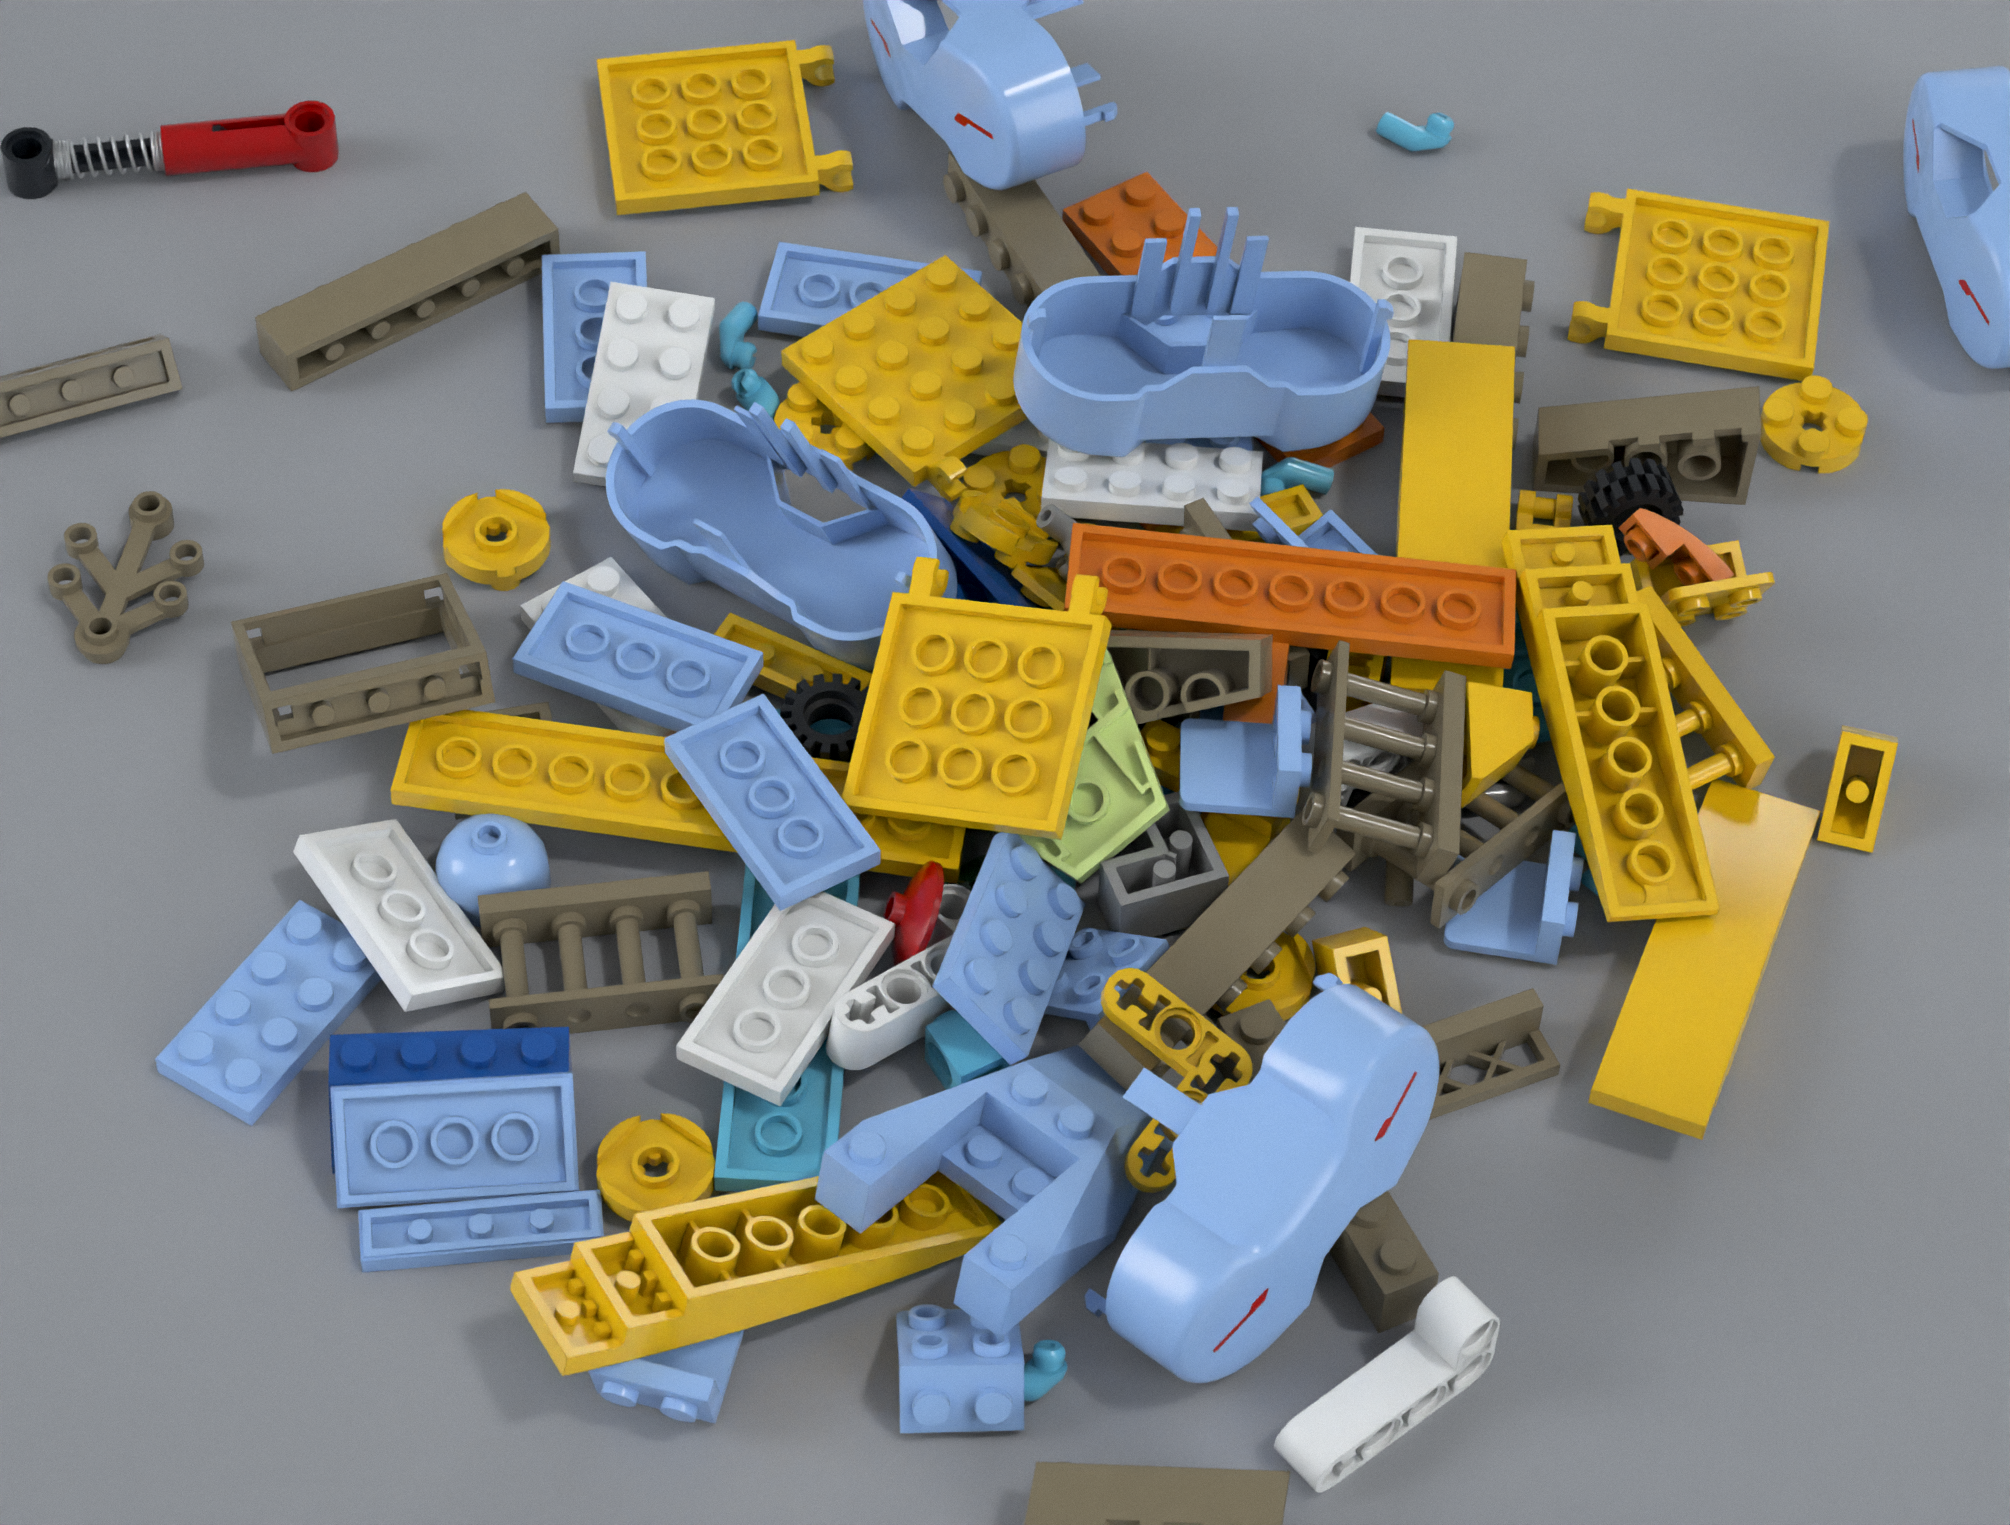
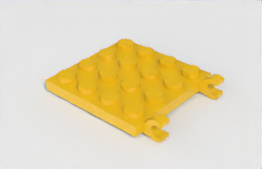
[597,40,854,215]
[1567,189,1830,381]
[781,255,1027,502]
[842,556,1112,840]

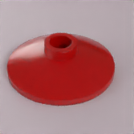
[883,861,944,966]

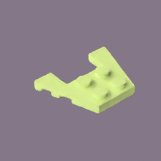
[996,648,1170,883]

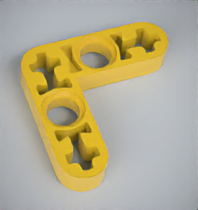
[1101,968,1253,1193]

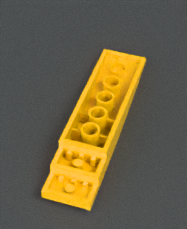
[1390,339,1515,694]
[1501,525,1720,922]
[1588,779,1821,1140]
[510,1171,1002,1376]

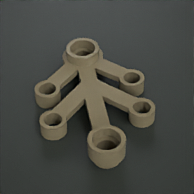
[47,491,204,664]

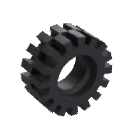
[1577,458,1684,556]
[780,673,869,763]

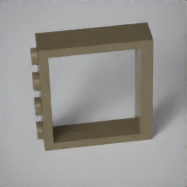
[231,573,495,754]

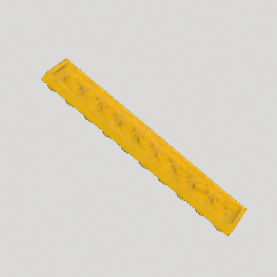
[390,709,968,883]

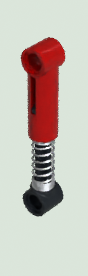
[0,100,339,199]

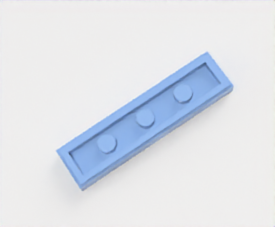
[358,1189,604,1273]

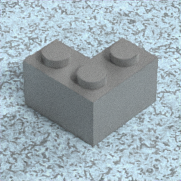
[1098,791,1229,937]

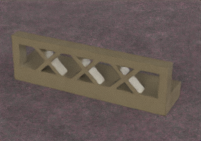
[0,334,183,438]
[1421,988,1560,1120]

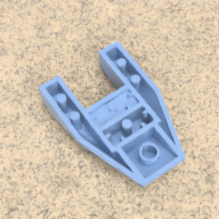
[815,1045,1166,1338]

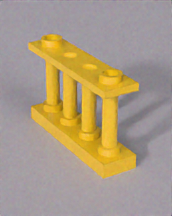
[1530,585,1775,790]

